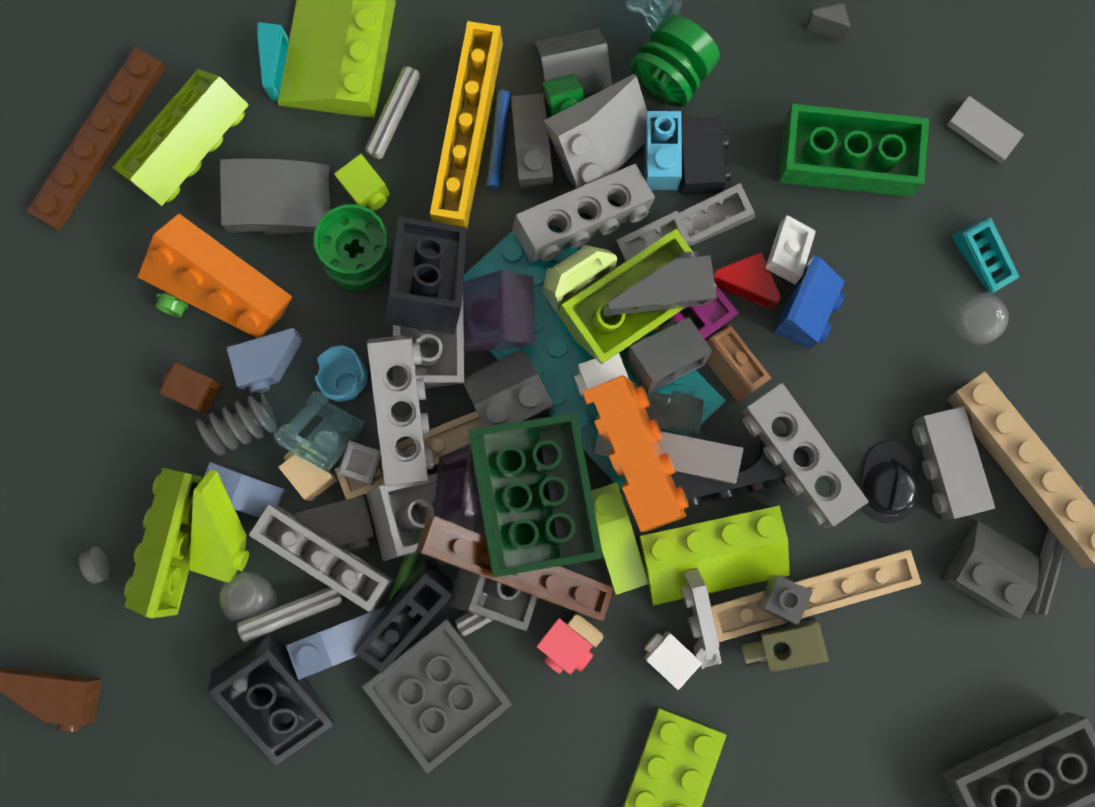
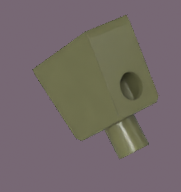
[742,618,829,672]

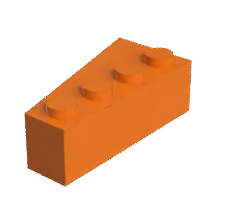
[137,214,292,338]
[582,375,689,532]

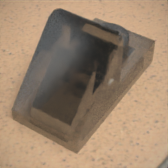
[645,391,704,435]

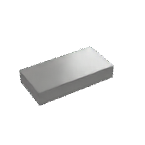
[947,96,1024,164]

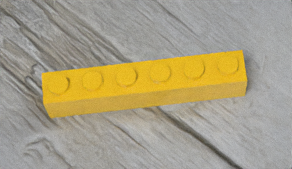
[430,21,503,229]

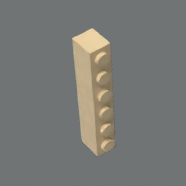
[947,372,1095,569]

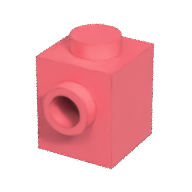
[537,617,593,675]

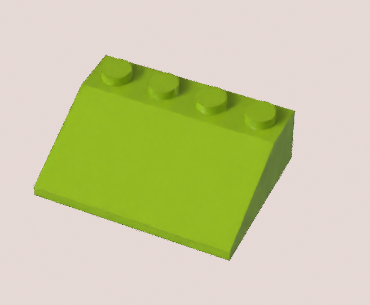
[278,0,396,119]

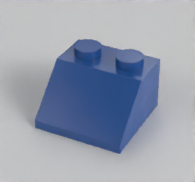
[773,255,845,349]

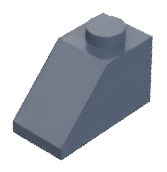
[227,328,303,394]
[203,462,285,518]

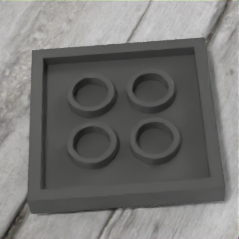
[362,619,513,774]

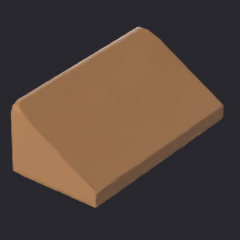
[706,325,771,402]

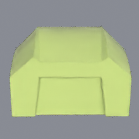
[542,245,617,313]

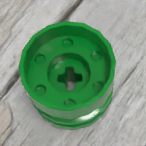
[630,14,720,108]
[314,204,392,291]

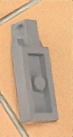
[681,568,722,669]

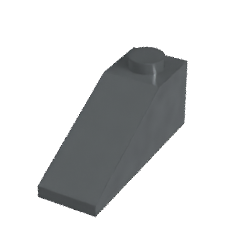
[511,93,553,193]
[602,251,717,316]

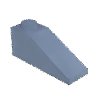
[286,606,386,680]

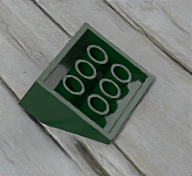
[468,413,603,578]

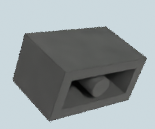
[625,317,712,395]

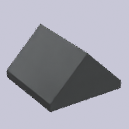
[535,28,612,97]

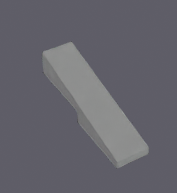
[616,183,756,261]
[594,431,744,484]

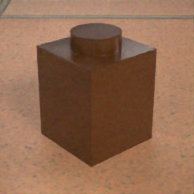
[159,362,222,415]

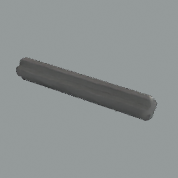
[1026,482,1083,616]

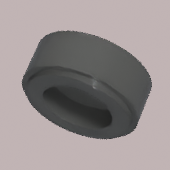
[79,547,111,584]

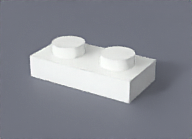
[765,215,816,284]

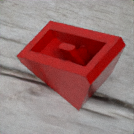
[714,252,781,310]

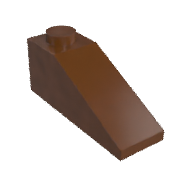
[0,667,101,731]

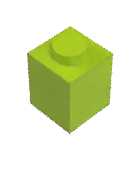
[334,154,390,211]

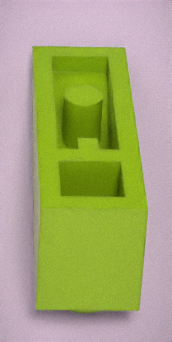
[189,469,249,583]
[591,482,648,595]

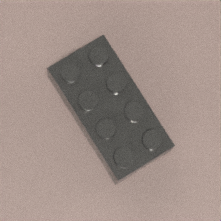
[941,712,1095,807]

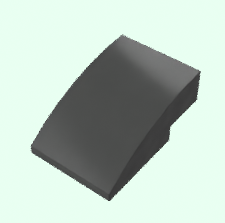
[220,159,331,235]

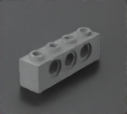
[512,163,655,263]
[367,334,434,486]
[742,383,869,528]
[249,505,394,612]

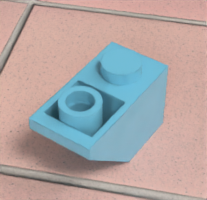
[644,111,682,190]

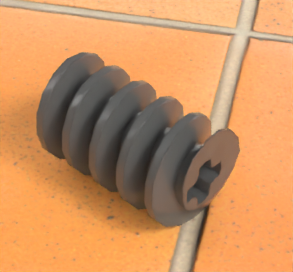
[196,392,277,456]

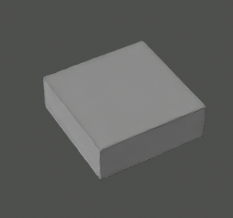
[337,441,382,485]

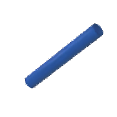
[486,90,510,190]

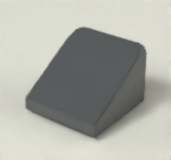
[805,3,850,40]

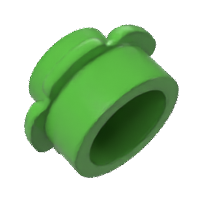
[155,292,188,318]

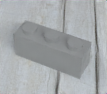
[912,406,995,520]

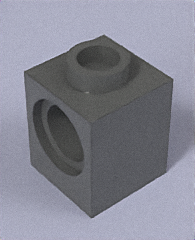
[757,575,813,625]

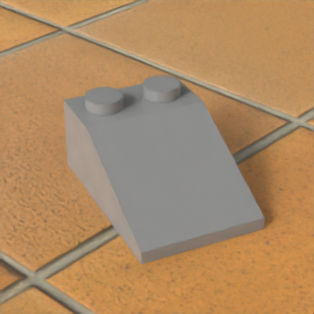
[544,74,647,189]
[366,465,481,562]

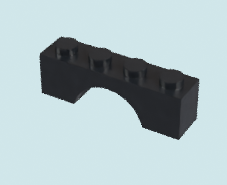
[671,432,808,507]

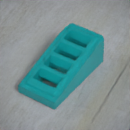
[257,22,289,101]
[951,217,1020,294]

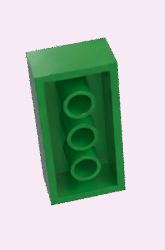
[778,104,929,197]

